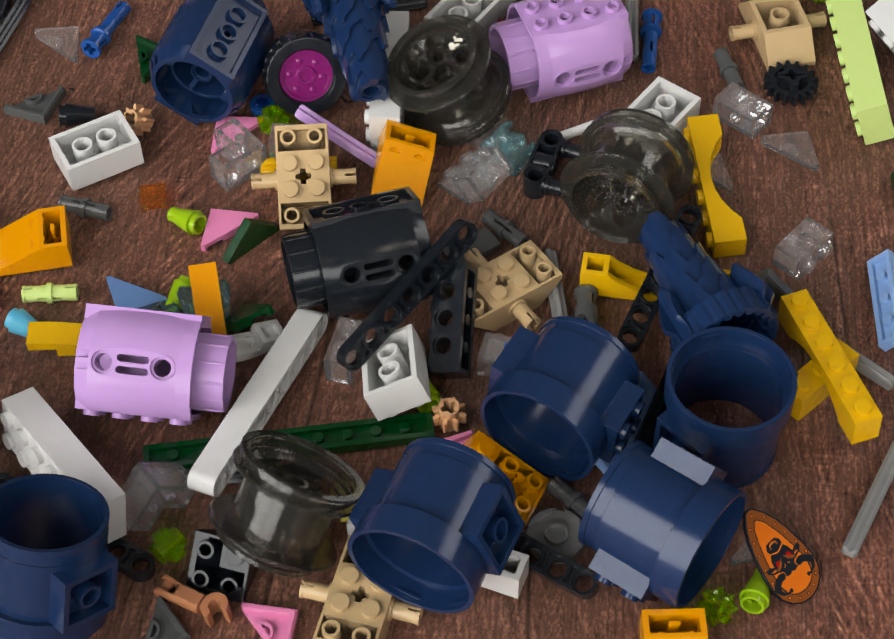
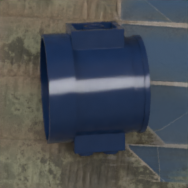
[480,316,646,481]
[653,326,798,488]
[348,437,525,613]
[578,437,747,609]
[0,474,118,639]

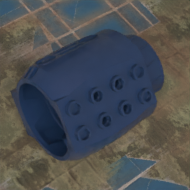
[149,0,274,126]

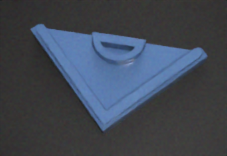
[106,276,167,310]

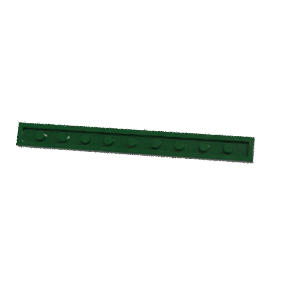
[143,412,435,476]

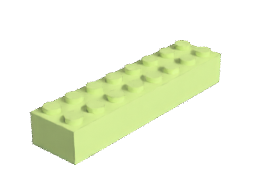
[825,0,894,145]

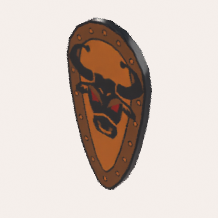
[742,509,821,605]

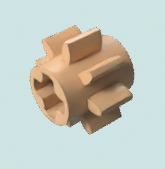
[123,104,154,136]
[432,397,467,433]

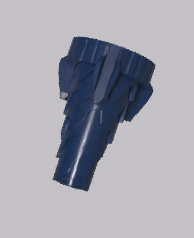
[302,0,398,102]
[638,211,779,352]

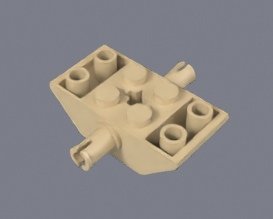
[729,0,827,71]
[251,123,357,231]
[450,240,563,331]
[299,535,423,639]

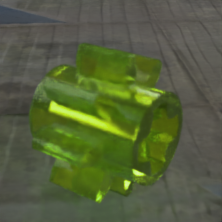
[257,105,289,136]
[150,527,188,564]
[696,586,738,627]

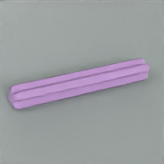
[295,104,377,168]

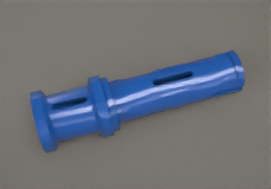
[80,1,131,58]
[640,8,663,74]

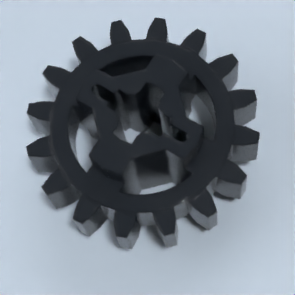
[763,60,818,107]

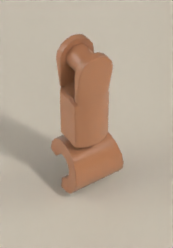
[153,574,233,628]

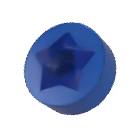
[250,94,275,118]

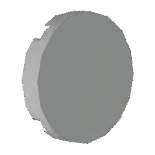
[526,508,584,564]

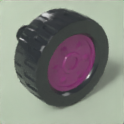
[261,28,347,115]

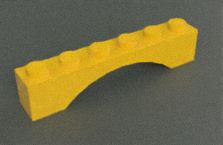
[682,114,747,258]
[579,252,731,302]
[778,289,883,445]

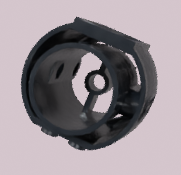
[280,186,434,320]

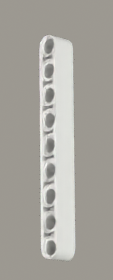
[187,308,328,497]

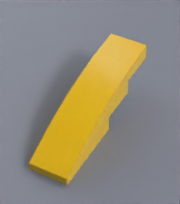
[26,322,83,356]

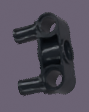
[523,129,590,200]

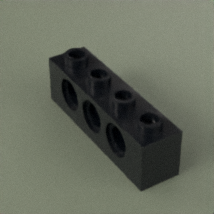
[426,262,478,379]

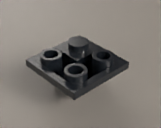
[186,529,265,603]

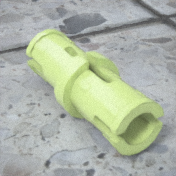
[21,282,79,304]

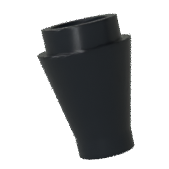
[59,103,95,128]

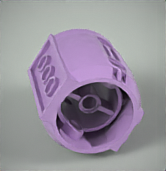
[488,0,633,103]
[74,303,237,426]

